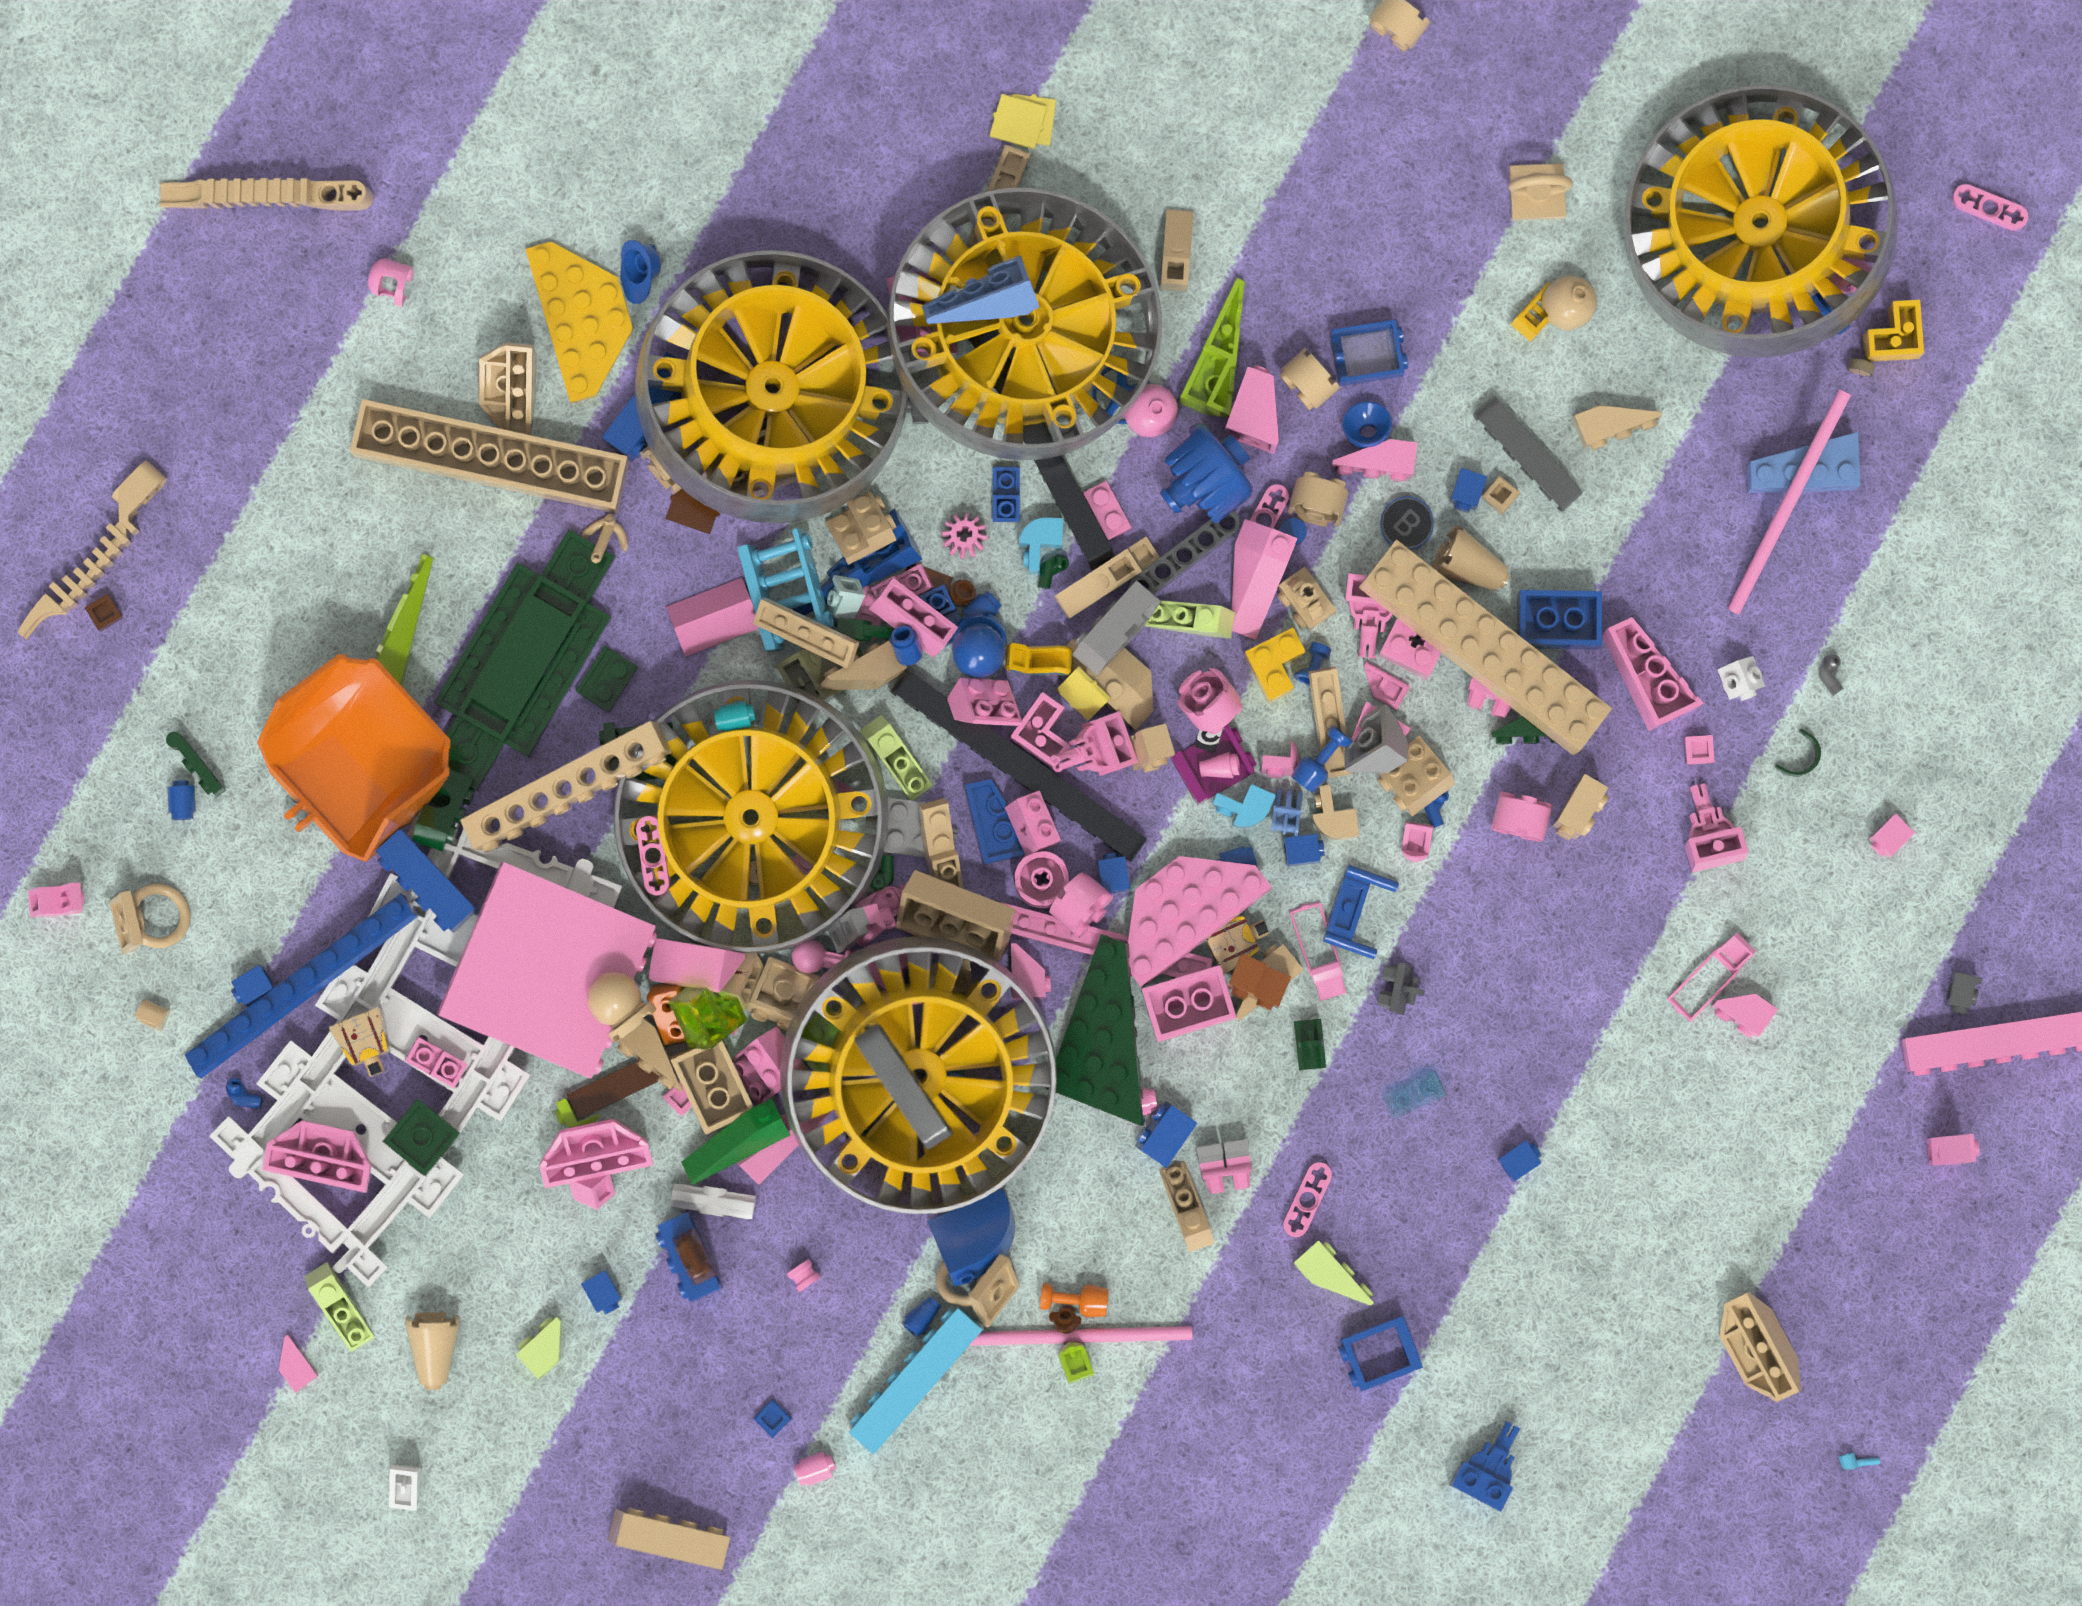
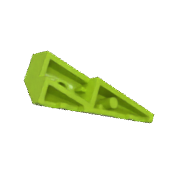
[1179,278,1245,417]
[375,553,433,687]

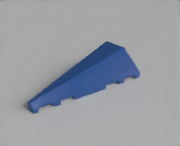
[792,509,922,615]

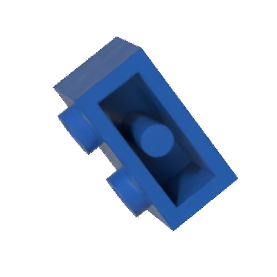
[1135,1101,1198,1168]

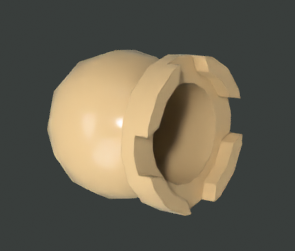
[587,972,657,1043]

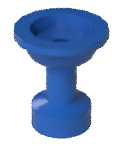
[1294,642,1332,685]

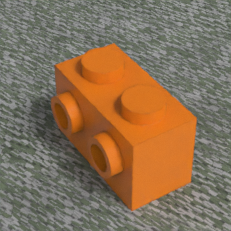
[646,983,702,1045]

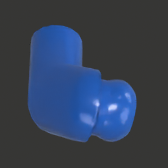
[1424,791,1449,828]
[226,1078,262,1109]

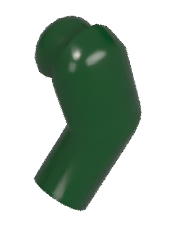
[1037,554,1069,590]
[870,855,894,892]

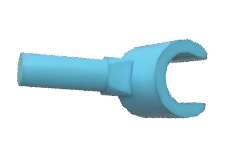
[1839,1452,1880,1470]

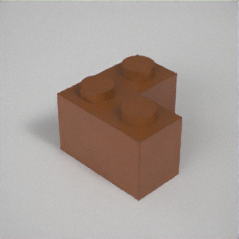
[1227,953,1291,1011]

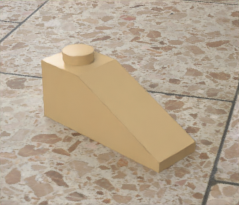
[1236,944,1304,1022]

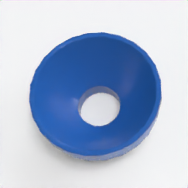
[1342,402,1392,448]

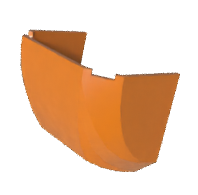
[257,654,450,862]

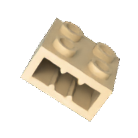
[1377,735,1455,816]
[1553,774,1609,841]

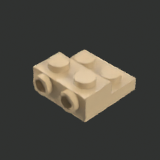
[825,491,897,565]
[747,956,820,1032]

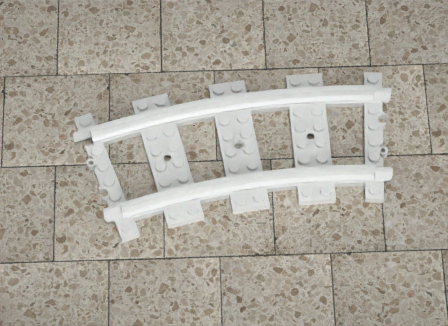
[210,812,623,1288]

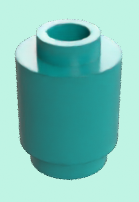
[714,700,756,732]

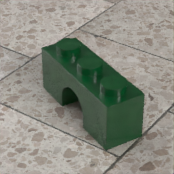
[412,769,475,852]

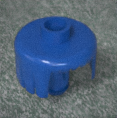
[1160,423,1253,523]

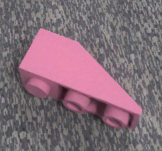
[1331,439,1417,482]
[1927,1134,1979,1166]

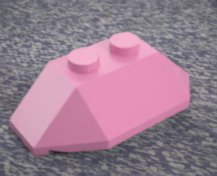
[539,1119,653,1188]
[262,1120,372,1192]

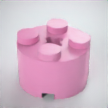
[1177,668,1243,734]
[1491,791,1552,842]
[1014,851,1069,908]
[1049,872,1113,938]

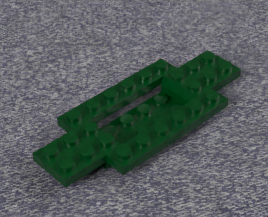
[434,529,616,791]

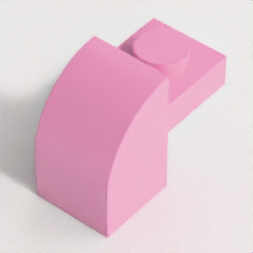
[28,883,84,918]

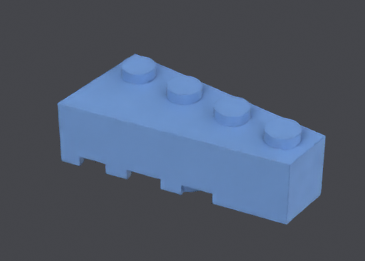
[1746,432,1860,493]

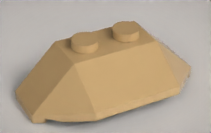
[479,342,537,435]
[1066,639,1154,731]
[1719,1292,1801,1402]

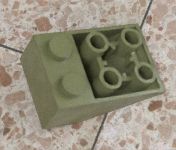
[775,647,863,704]

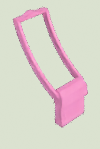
[1289,901,1346,1001]
[1667,932,1756,1022]

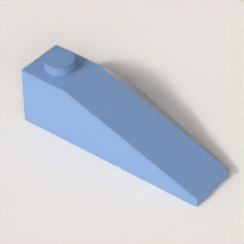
[922,255,1040,324]

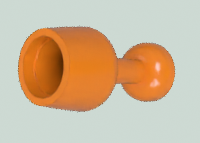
[1040,1282,1109,1317]

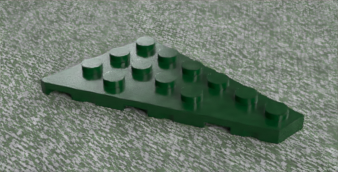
[1045,934,1145,1126]

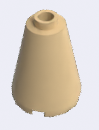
[1432,525,1510,591]
[405,1312,460,1390]

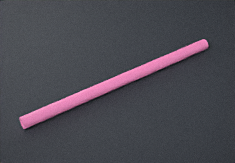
[1727,389,1851,614]
[969,1326,1192,1346]

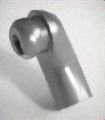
[1819,654,1844,696]

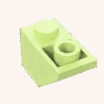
[516,1317,563,1379]

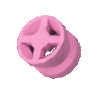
[787,1259,821,1292]

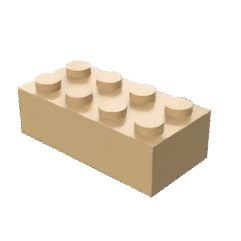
[896,870,1016,962]

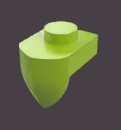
[554,1098,600,1128]
[1058,1342,1094,1384]

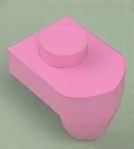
[1261,740,1300,778]
[1402,821,1434,862]

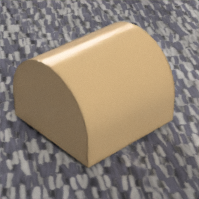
[1482,475,1521,515]
[135,999,170,1031]

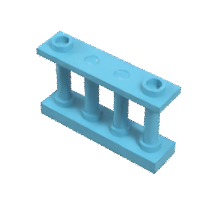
[737,528,834,653]

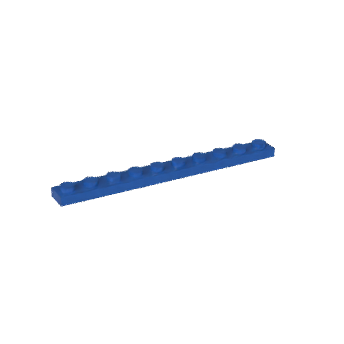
[185,893,418,1079]

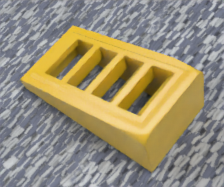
[1511,282,1551,342]

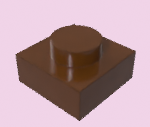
[85,594,123,632]

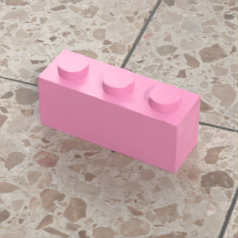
[869,578,958,658]

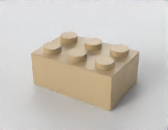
[669,1034,753,1135]

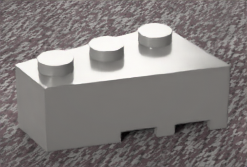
[1072,580,1161,676]

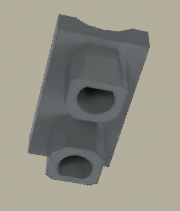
[1377,962,1425,1015]

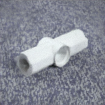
[670,1183,756,1219]

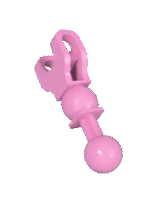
[792,939,933,1005]

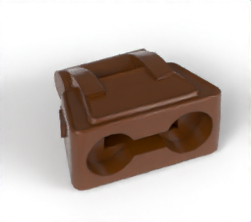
[672,1228,717,1285]

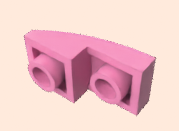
[871,564,934,598]
[404,1036,468,1088]

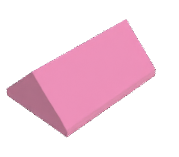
[666,578,759,657]
[649,938,746,993]

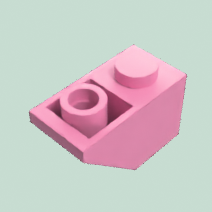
[1711,994,1778,1038]

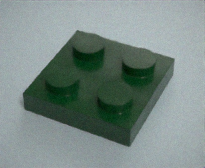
[382,1098,461,1176]

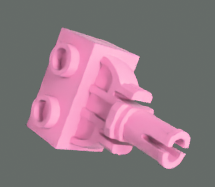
[1345,573,1393,658]
[1050,711,1138,776]
[1685,783,1749,873]

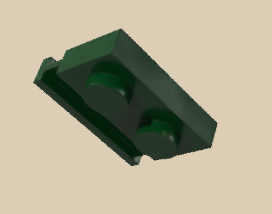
[576,646,639,713]

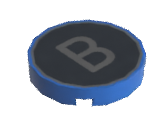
[1380,496,1434,550]

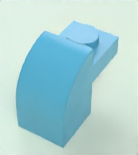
[1019,517,1063,575]
[1212,784,1276,828]

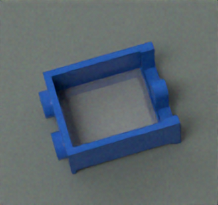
[1330,319,1408,386]

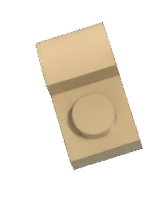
[1311,785,1360,840]

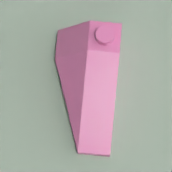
[1231,519,1297,640]

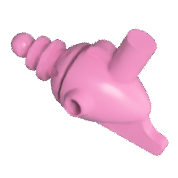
[854,883,907,930]

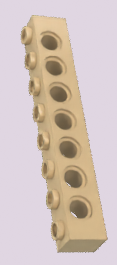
[460,721,672,853]

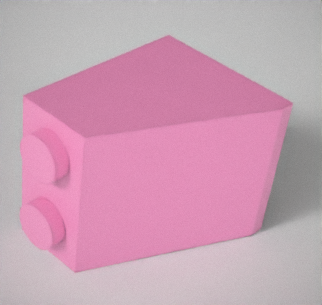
[1224,365,1279,454]

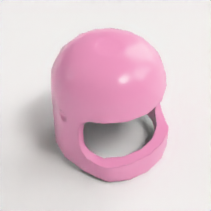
[368,258,413,307]

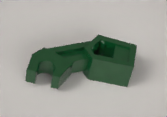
[837,618,895,641]

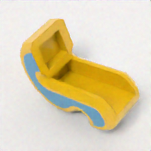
[1005,643,1073,676]

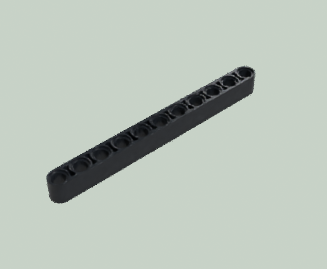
[967,330,1115,570]
[890,669,1147,862]

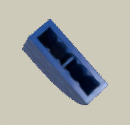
[927,1189,1015,1287]

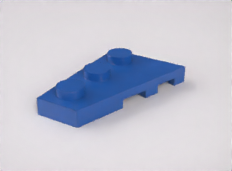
[964,779,1025,865]

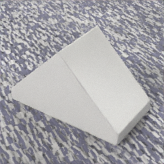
[389,1464,422,1511]

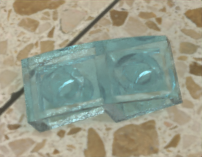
[1382,1070,1447,1120]

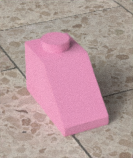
[1011,943,1051,1000]

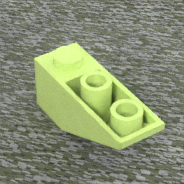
[1145,600,1235,639]
[859,715,933,801]
[1293,1241,1374,1306]
[304,1262,374,1351]

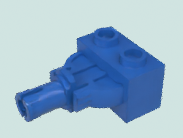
[1450,1421,1521,1512]

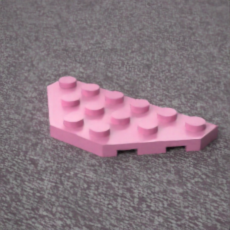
[1128,856,1273,988]

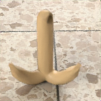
[582,513,628,563]

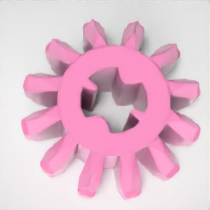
[941,512,988,559]

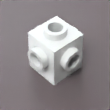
[1718,656,1765,701]

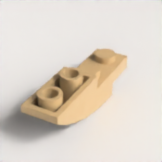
[1054,536,1160,619]
[919,798,963,888]

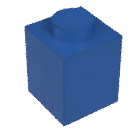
[1450,468,1487,513]
[1283,834,1325,867]
[1098,853,1130,894]
[231,965,275,1006]
[1497,1141,1542,1182]
[581,1270,623,1315]

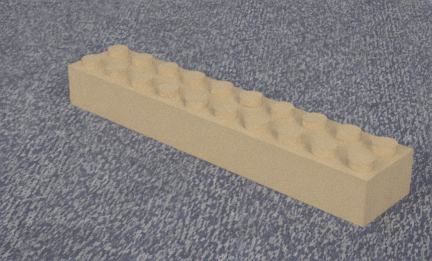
[350,399,630,514]
[1358,539,1612,755]

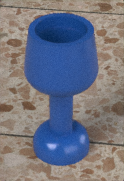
[1291,725,1353,793]

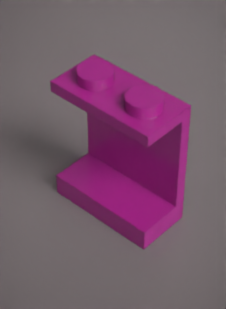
[1170,724,1256,805]

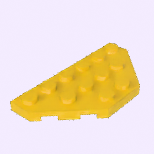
[525,242,633,403]

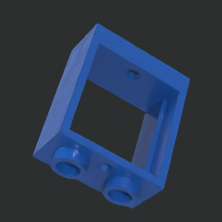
[1338,1316,1423,1392]

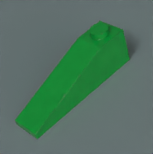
[681,1098,790,1185]

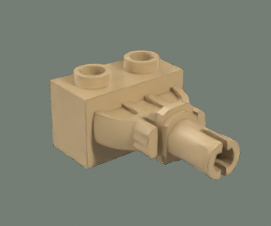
[1277,567,1337,632]

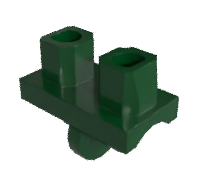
[1294,1019,1326,1071]

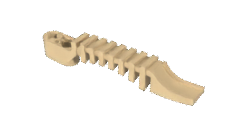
[159,178,374,211]
[18,460,167,640]

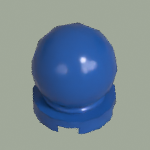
[952,613,1007,679]

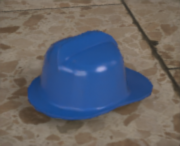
[620,240,661,304]

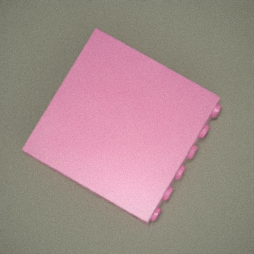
[437,861,657,1079]

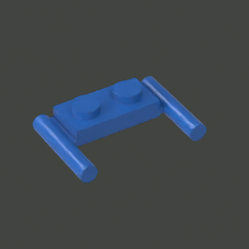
[1323,864,1399,960]

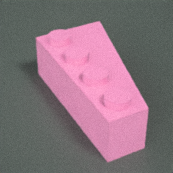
[1602,617,1704,731]

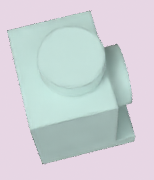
[827,575,865,620]

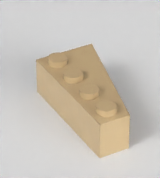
[607,1507,730,1570]

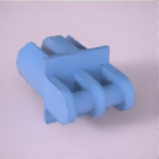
[1271,788,1303,836]

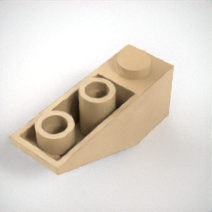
[1160,210,1193,292]
[1572,405,1662,451]
[818,641,907,690]
[616,1018,682,1092]
[1159,1161,1215,1253]

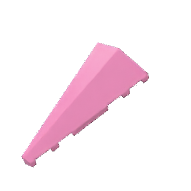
[737,1091,832,1185]

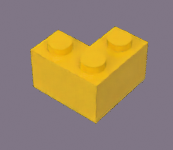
[1863,300,1924,362]
[1244,628,1306,704]

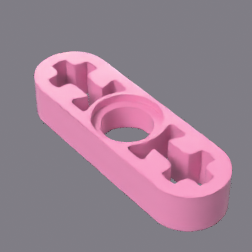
[1952,184,2028,231]
[1250,484,1289,529]
[636,815,670,895]
[1283,1162,1332,1237]

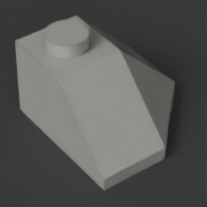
[1344,704,1408,773]

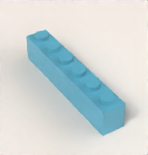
[849,1306,984,1455]

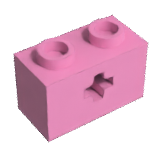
[1005,791,1061,856]

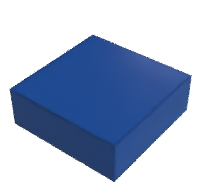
[753,1399,792,1438]

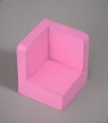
[569,1175,616,1210]

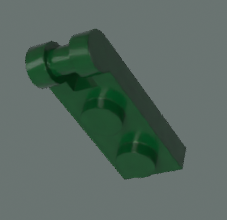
[166,732,226,797]

